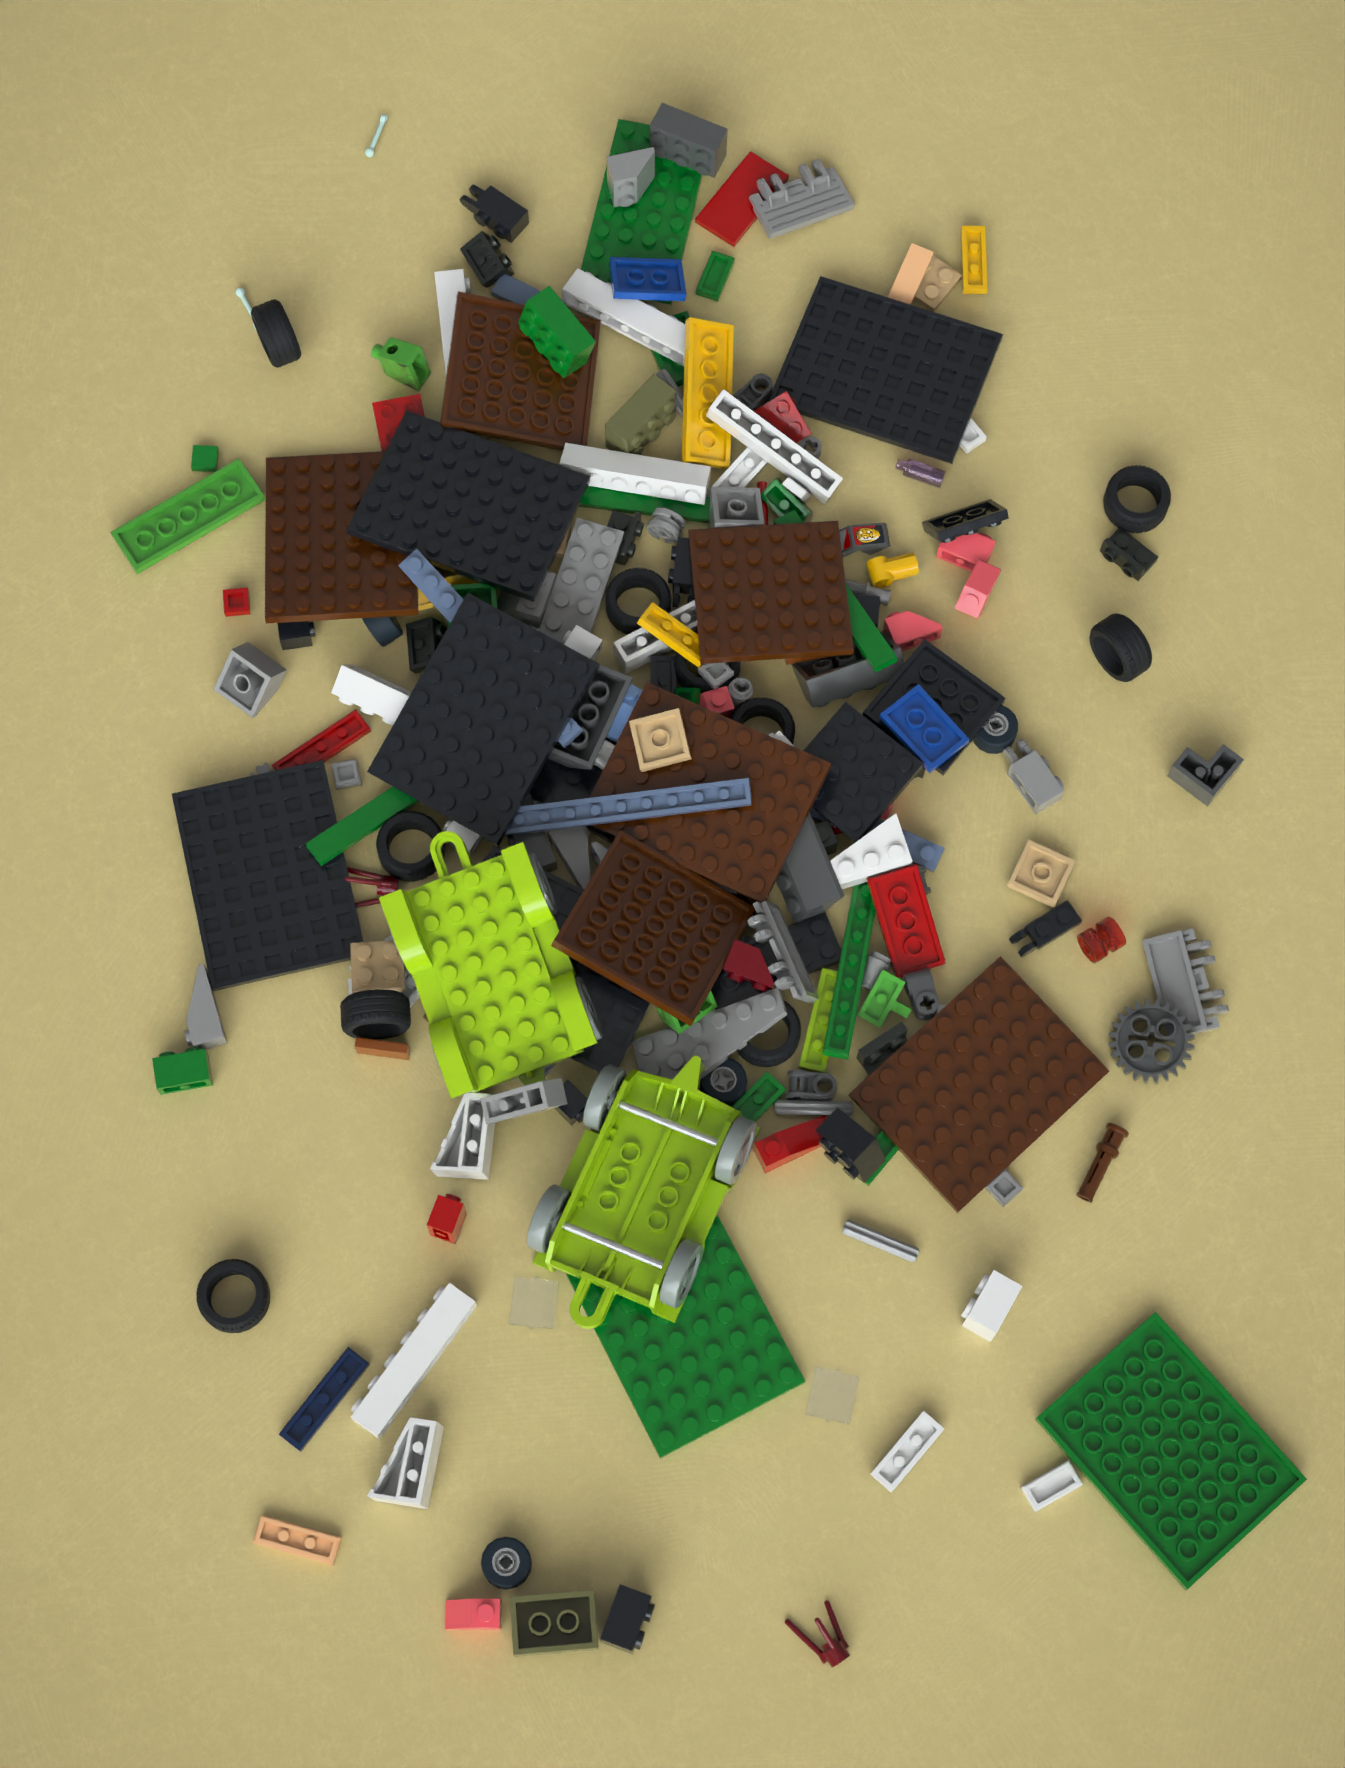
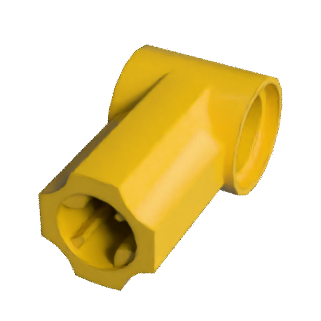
[866,552,919,588]

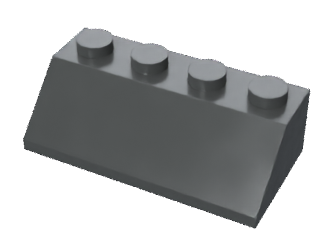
[792,631,904,707]
[548,665,633,770]
[776,812,845,922]

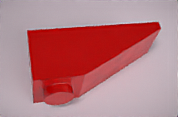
[753,1115,826,1173]

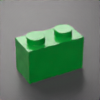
[152,1047,213,1095]

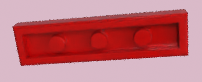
[272,709,371,771]

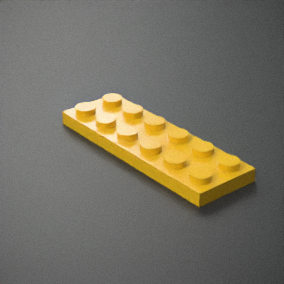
[681,317,734,470]

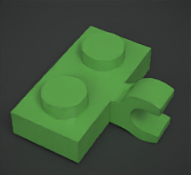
[857,969,912,1028]

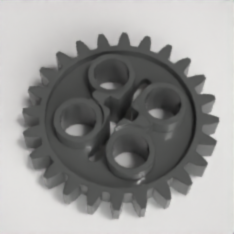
[1108,998,1195,1084]

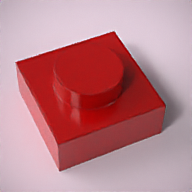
[223,587,251,617]

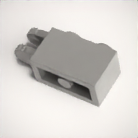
[1003,739,1064,815]

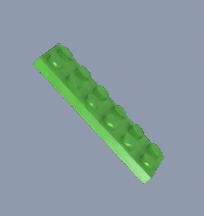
[110,458,265,574]

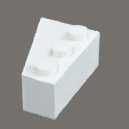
[830,813,912,889]
[430,1093,495,1180]
[367,1417,444,1509]

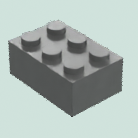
[650,103,728,178]

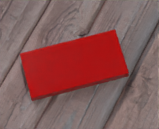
[695,151,789,247]
[866,864,946,978]

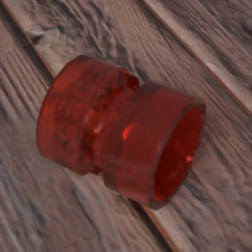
[1077,916,1126,964]

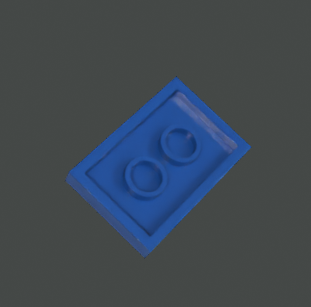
[609,257,687,301]
[879,684,970,773]

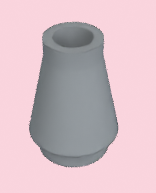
[728,677,753,711]
[862,951,891,991]

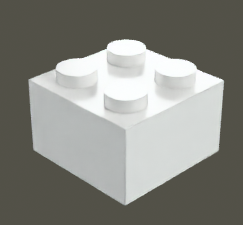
[961,1270,1022,1342]

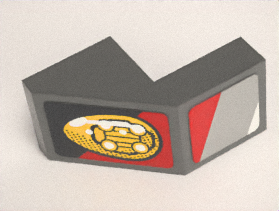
[839,523,890,558]

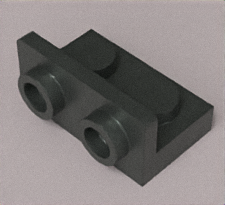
[460,231,514,288]
[607,510,644,566]
[1100,527,1158,581]
[406,616,447,673]
[856,1022,908,1075]

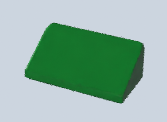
[761,478,813,522]

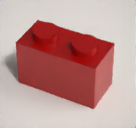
[427,1194,467,1244]

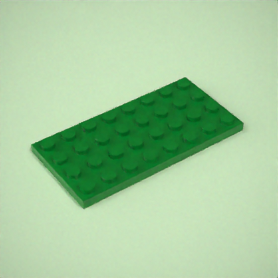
[581,119,702,305]

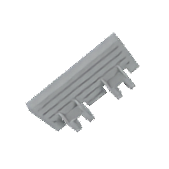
[749,159,855,239]
[747,901,819,1003]
[1142,928,1229,1036]

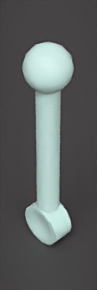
[365,114,388,157]
[235,287,256,330]

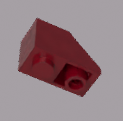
[723,939,776,992]

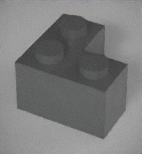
[1167,744,1244,807]

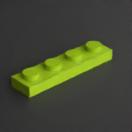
[798,968,838,1073]

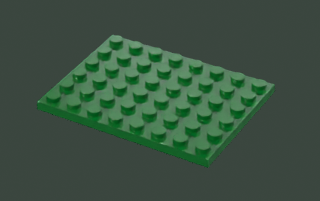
[566,1215,806,1459]
[1035,1312,1307,1590]

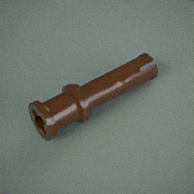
[1076,1123,1129,1203]

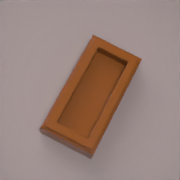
[355,1037,410,1060]

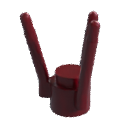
[345,867,399,908]
[785,1600,850,1667]

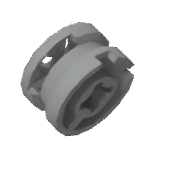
[646,508,686,543]

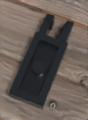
[1009,900,1082,957]

